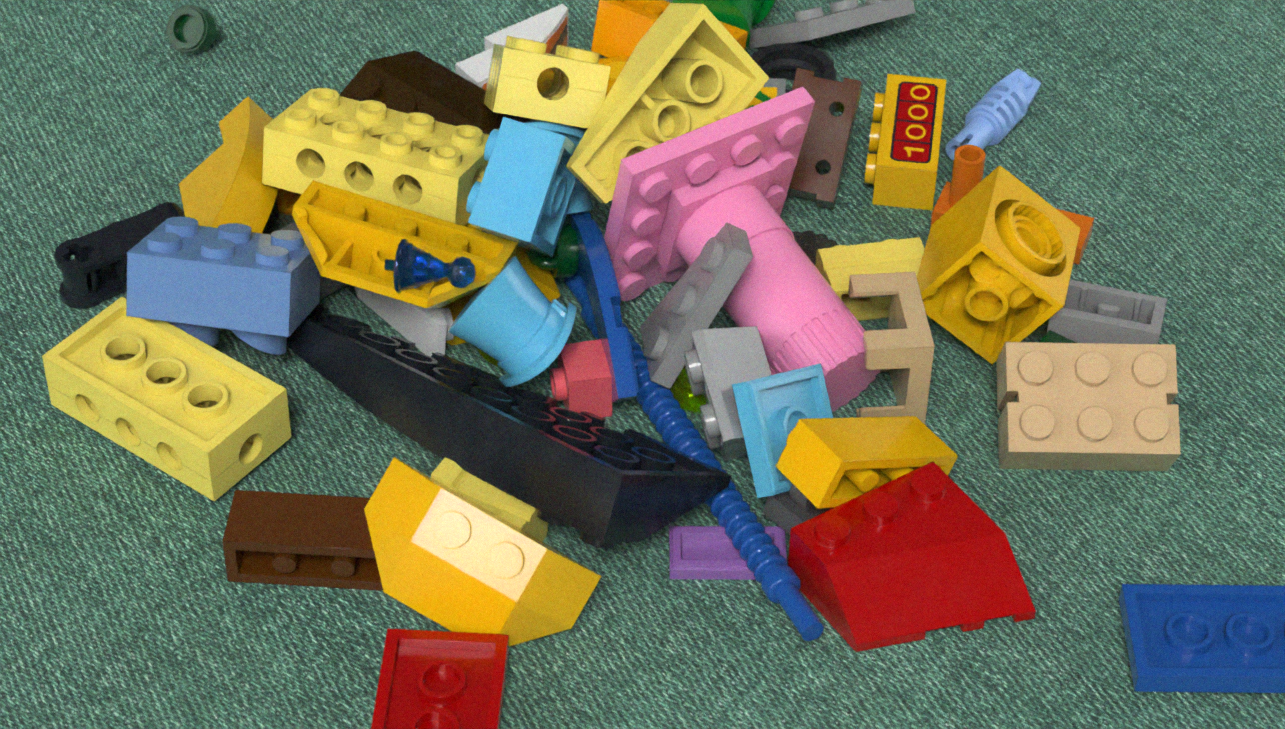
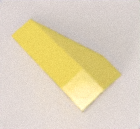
[566,3,769,204]

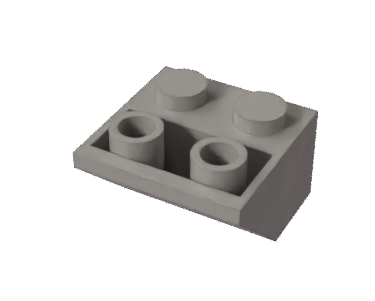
[1047,280,1167,344]
[684,326,772,462]

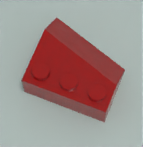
[788,461,1036,652]

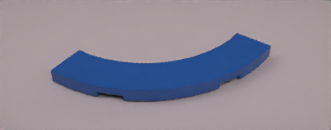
[563,211,639,403]

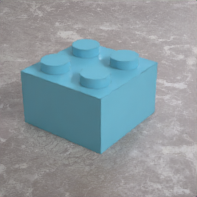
[466,117,578,257]

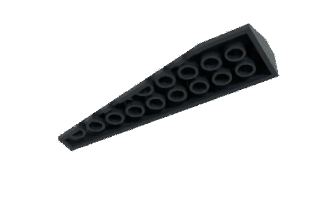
[287,305,731,549]

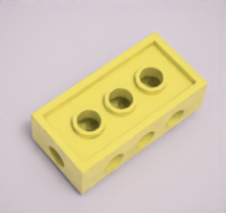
[484,36,611,129]
[262,88,489,226]
[42,297,292,502]

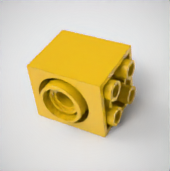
[917,165,1080,364]

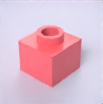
[549,339,612,418]

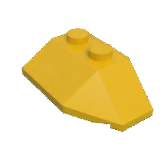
[292,180,518,308]
[364,457,601,646]

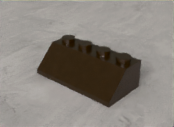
[339,50,536,135]

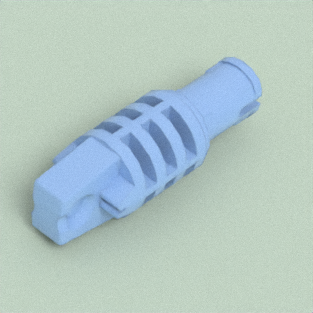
[945,69,1041,162]

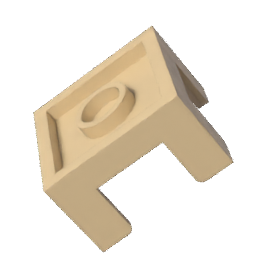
[848,271,935,424]

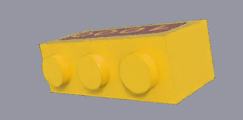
[864,74,947,211]

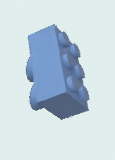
[126,217,320,355]

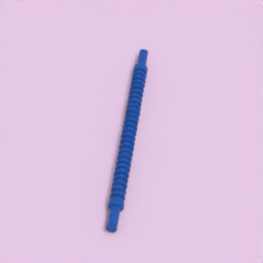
[564,269,824,641]

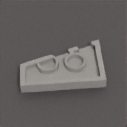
[749,0,916,49]
[640,222,753,389]

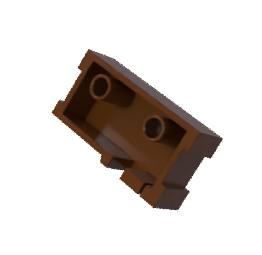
[786,68,862,210]

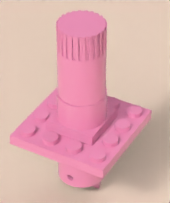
[604,87,881,412]

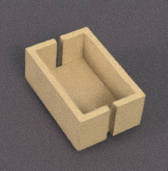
[996,342,1181,471]

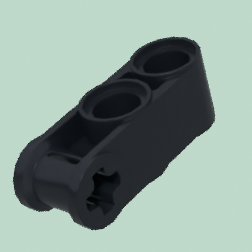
[54,202,185,309]

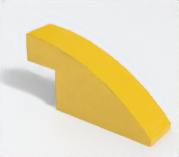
[179,96,279,233]

